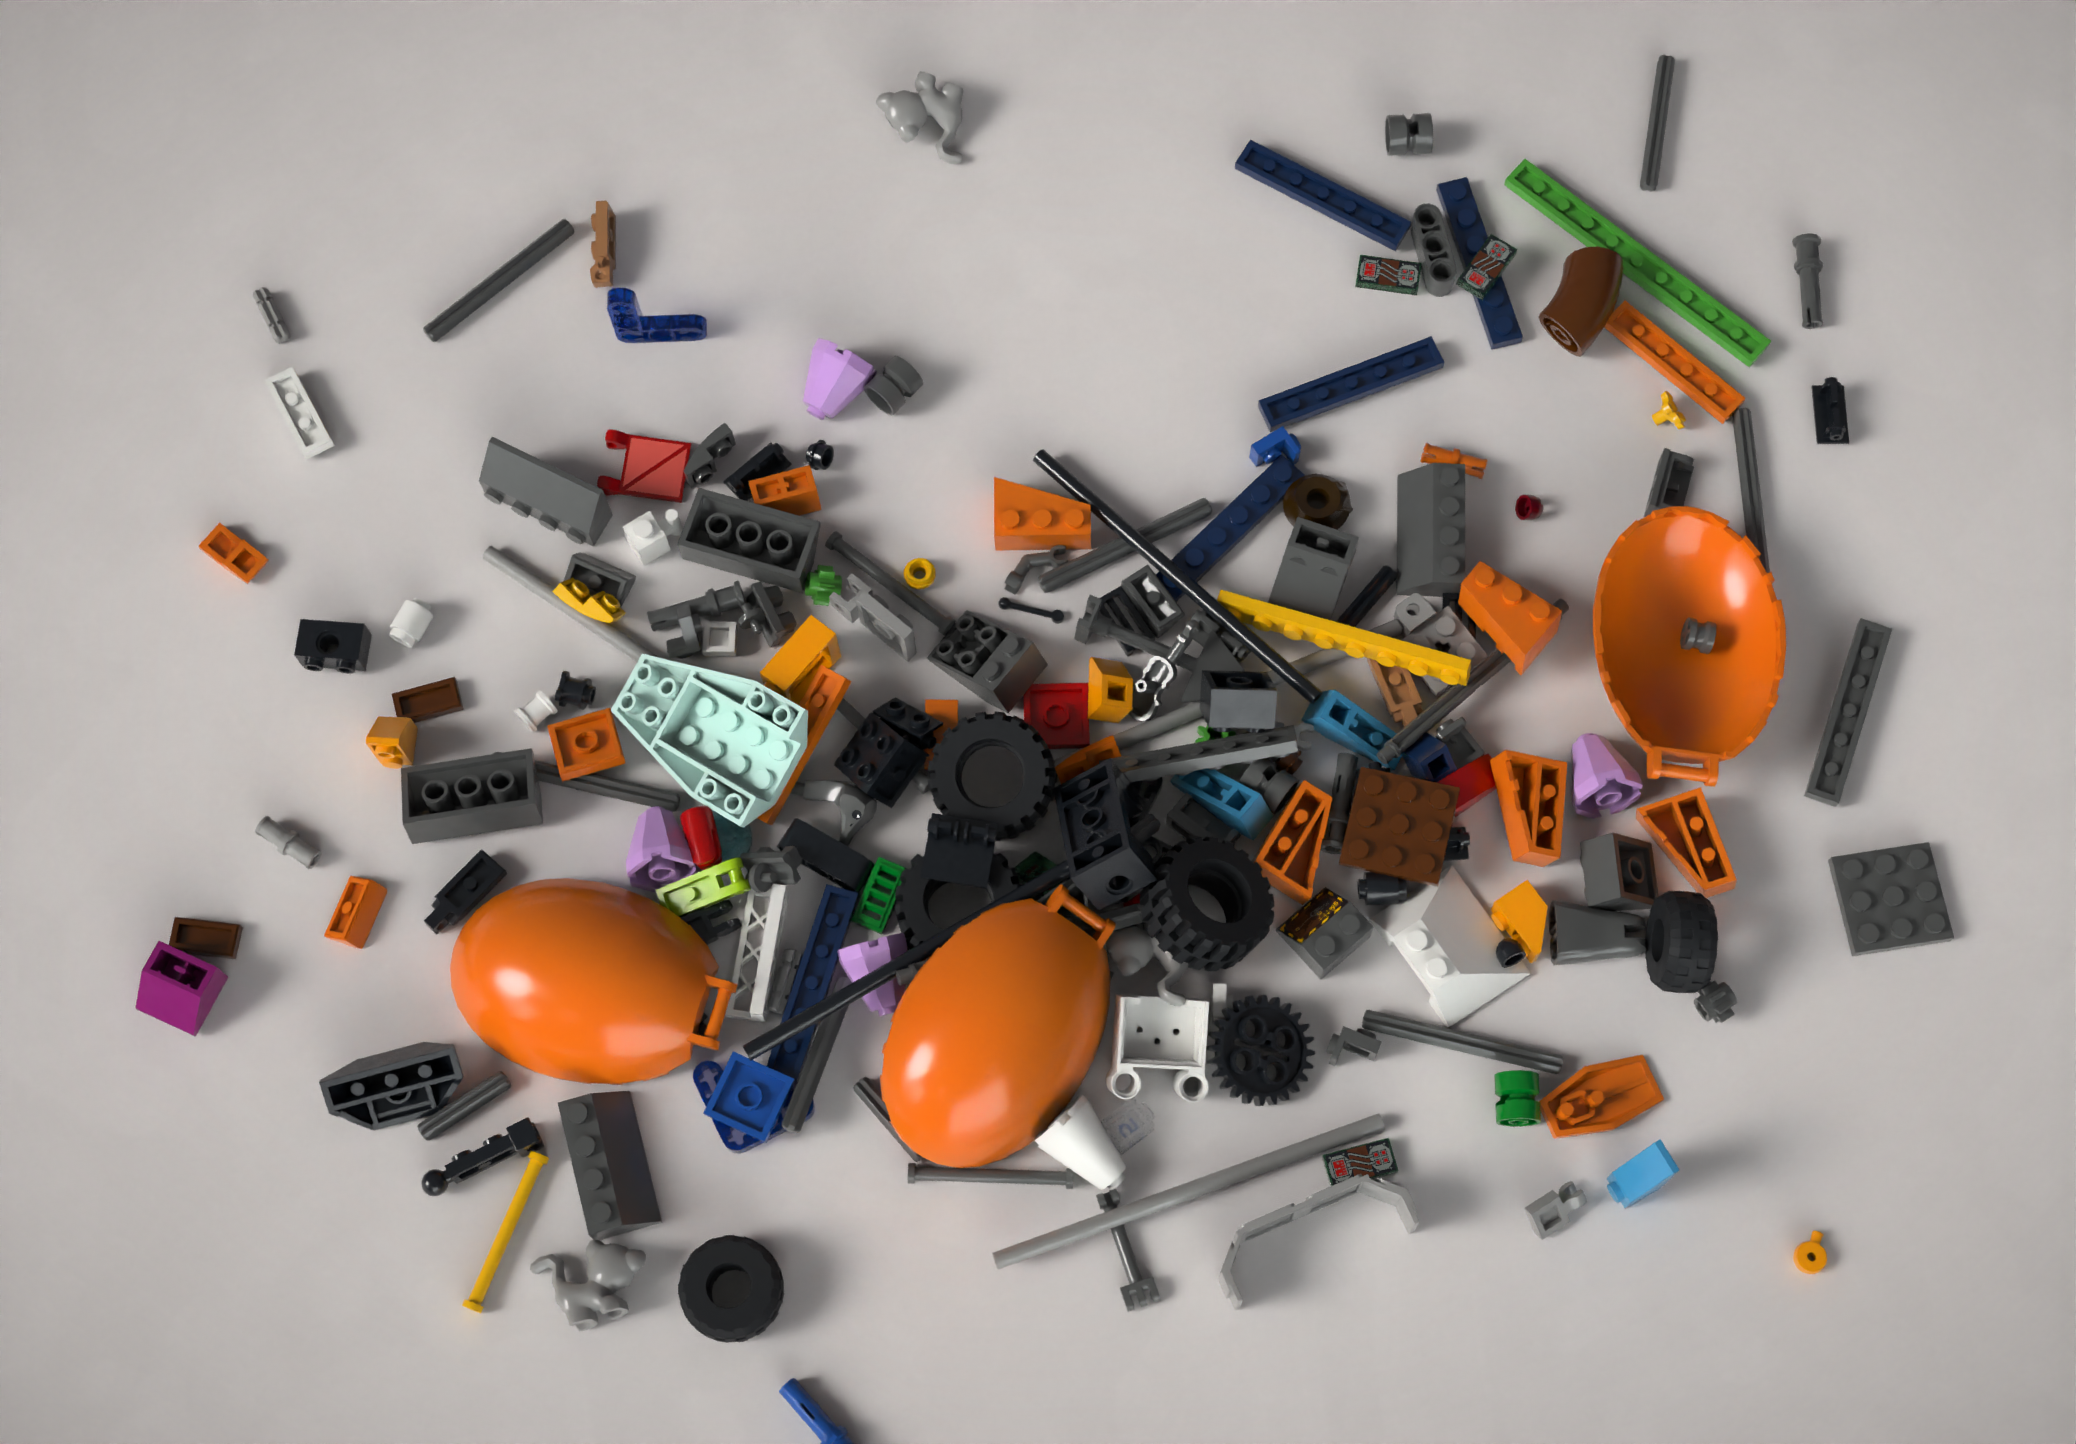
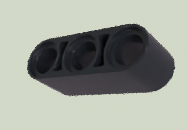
[777,818,875,893]

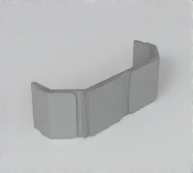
[1218,1174,1420,1310]

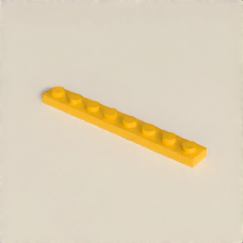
[1217,590,1471,686]

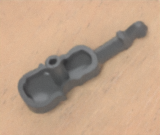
[1128,620,1200,721]

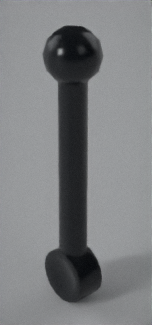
[998,597,1064,624]

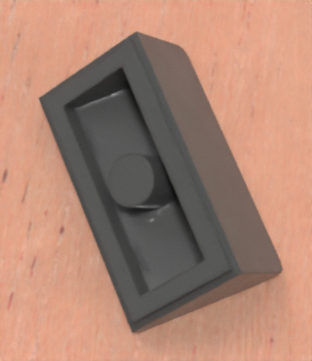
[564,552,636,608]
[1121,565,1185,638]

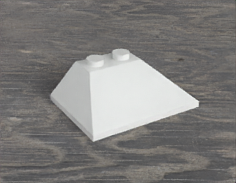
[1370,866,1531,1028]

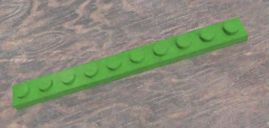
[1504,159,1771,368]

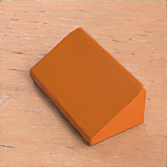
[324,876,387,949]

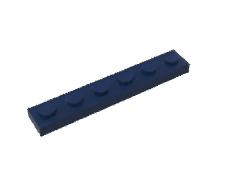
[1235,139,1412,251]
[1436,177,1523,350]
[1258,336,1444,432]
[1156,455,1305,602]
[767,884,859,1085]

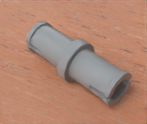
[255,816,322,869]

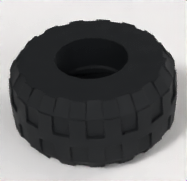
[1645,891,1718,993]
[678,1235,784,1343]

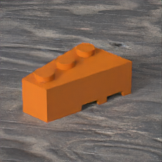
[994,477,1091,551]
[1458,561,1562,675]
[1490,750,1567,867]
[1252,780,1332,905]
[1636,787,1737,898]

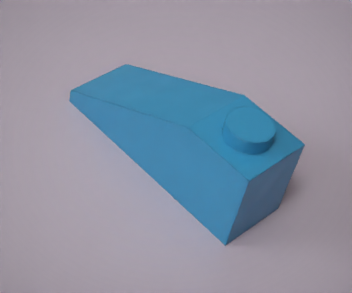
[1301,689,1402,770]
[1170,768,1274,841]
[1607,1139,1679,1208]

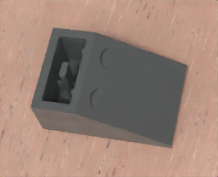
[1268,517,1359,620]
[927,610,1048,713]

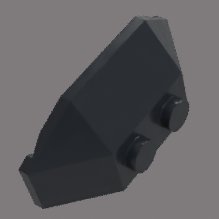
[319,1042,464,1131]

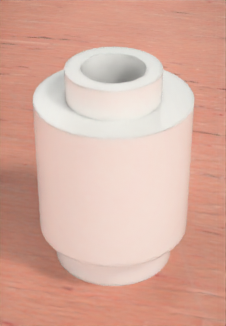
[389,598,434,648]

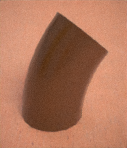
[1538,246,1623,357]

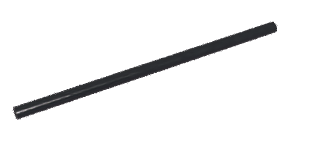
[1033,449,1323,704]
[743,860,1070,1061]

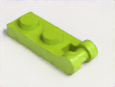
[655,857,751,918]

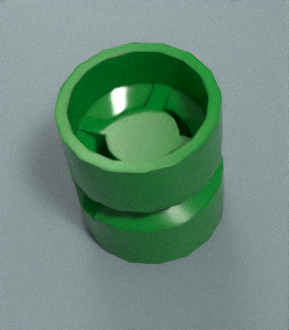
[1494,1070,1541,1127]

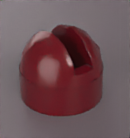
[1515,495,1544,520]

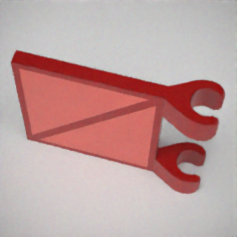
[597,429,692,503]

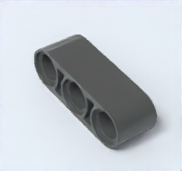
[1411,203,1457,297]

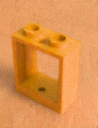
[760,615,841,705]

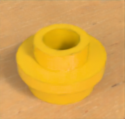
[904,558,936,590]

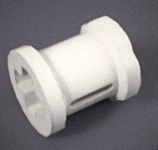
[514,690,558,733]

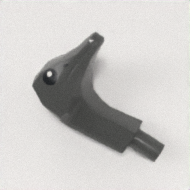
[790,780,877,846]

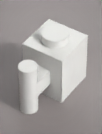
[622,509,683,566]

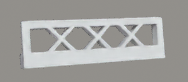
[725,884,789,1023]

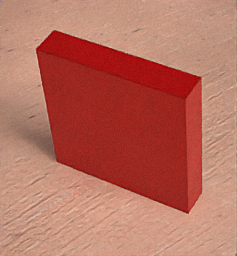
[1024,683,1090,749]

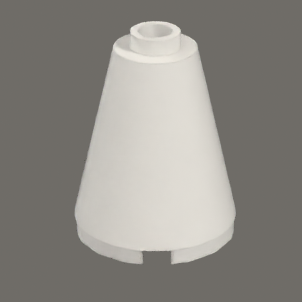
[1033,1094,1127,1190]

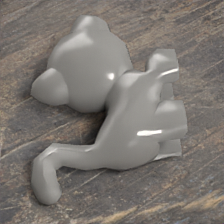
[876,71,964,164]
[1106,922,1189,1007]
[530,1240,646,1331]

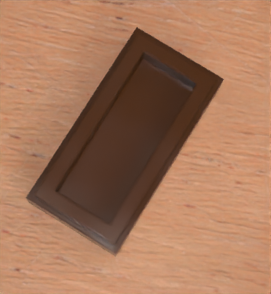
[392,677,464,723]
[169,917,243,959]

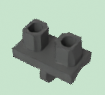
[738,581,797,648]
[739,846,803,892]

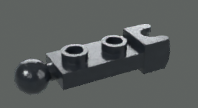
[421,1117,544,1196]

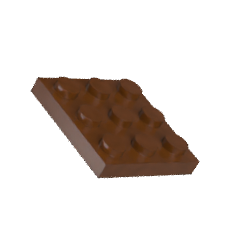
[1339,767,1460,887]

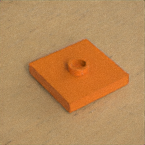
[547,708,626,782]

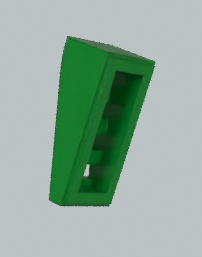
[851,857,907,935]

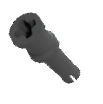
[1792,233,1823,329]
[647,580,746,632]
[1320,753,1358,854]

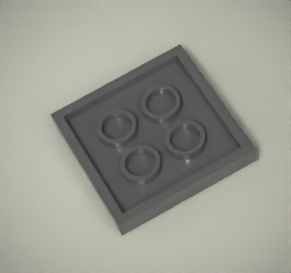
[1828,842,1954,956]

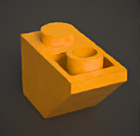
[1088,657,1133,724]
[366,716,418,769]
[1491,880,1548,963]

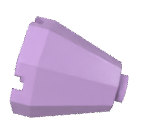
[803,338,877,420]
[1571,733,1643,819]
[626,806,697,892]
[837,933,907,1016]

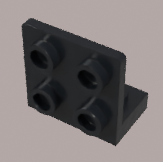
[834,712,929,809]

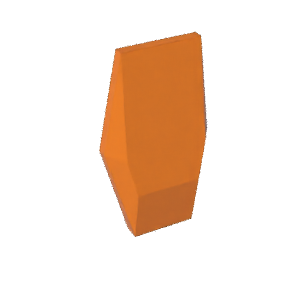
[1539,1054,1664,1139]

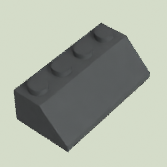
[479,437,613,546]
[1396,463,1465,597]
[677,488,821,593]
[401,748,543,844]
[558,1091,662,1240]

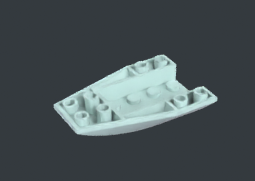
[611,654,808,828]

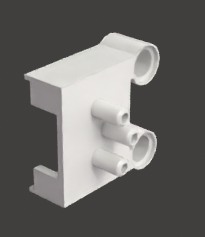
[1105,994,1209,1103]

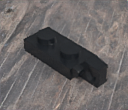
[424,850,507,935]

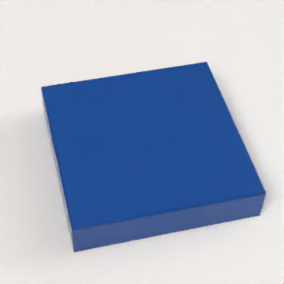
[703,1051,796,1143]

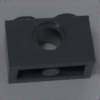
[294,619,372,674]

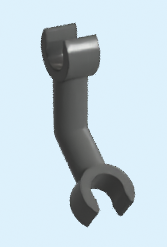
[1004,545,1068,595]

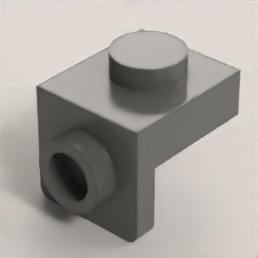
[666,604,703,659]
[1436,716,1485,770]
[1326,1026,1382,1066]

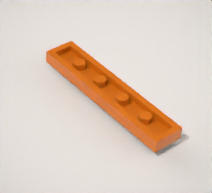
[1604,301,1746,424]
[758,665,852,825]

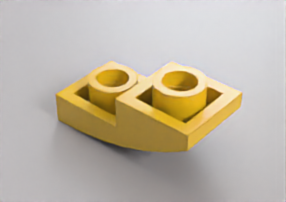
[553,578,626,623]

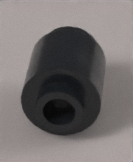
[1357,872,1407,905]

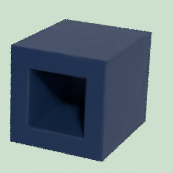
[1402,733,1457,783]

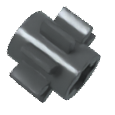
[1694,980,1737,1023]

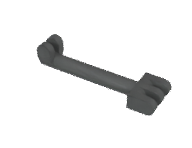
[1096,1188,1161,1312]

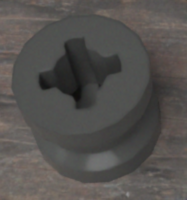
[1680,617,1716,654]

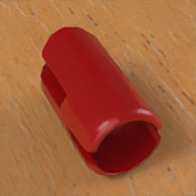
[680,806,722,870]

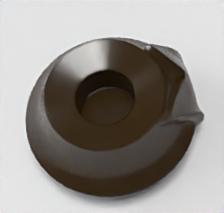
[1283,474,1353,530]

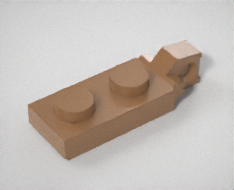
[590,200,616,288]
[1367,658,1423,727]

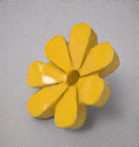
[1651,391,1686,430]

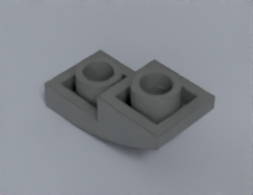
[684,423,736,488]

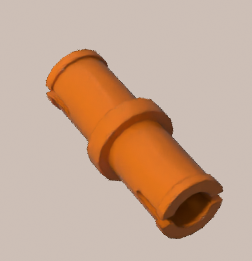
[1420,443,1487,479]

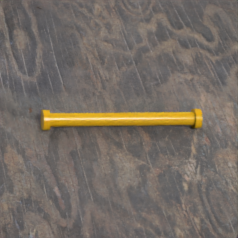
[462,1151,549,1314]

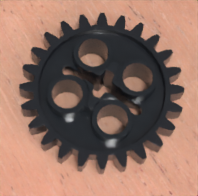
[1206,995,1315,1106]

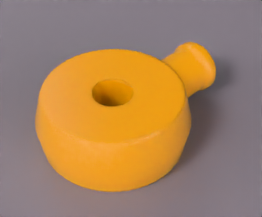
[1793,1230,1827,1274]

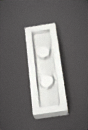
[264,366,335,460]

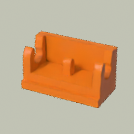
[748,465,822,516]

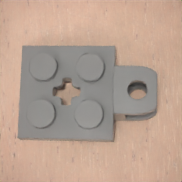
[829,574,917,662]
[1394,593,1488,697]

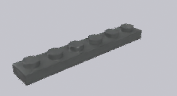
[1804,618,1892,807]
[1099,725,1298,782]

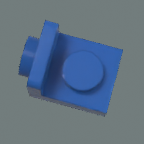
[1249,426,1301,467]

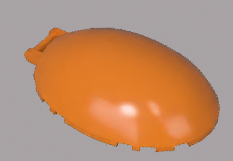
[1593,506,1786,787]
[450,878,738,1085]
[880,884,1116,1168]

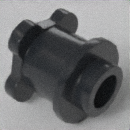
[555,671,596,710]

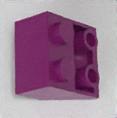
[135,941,228,1037]

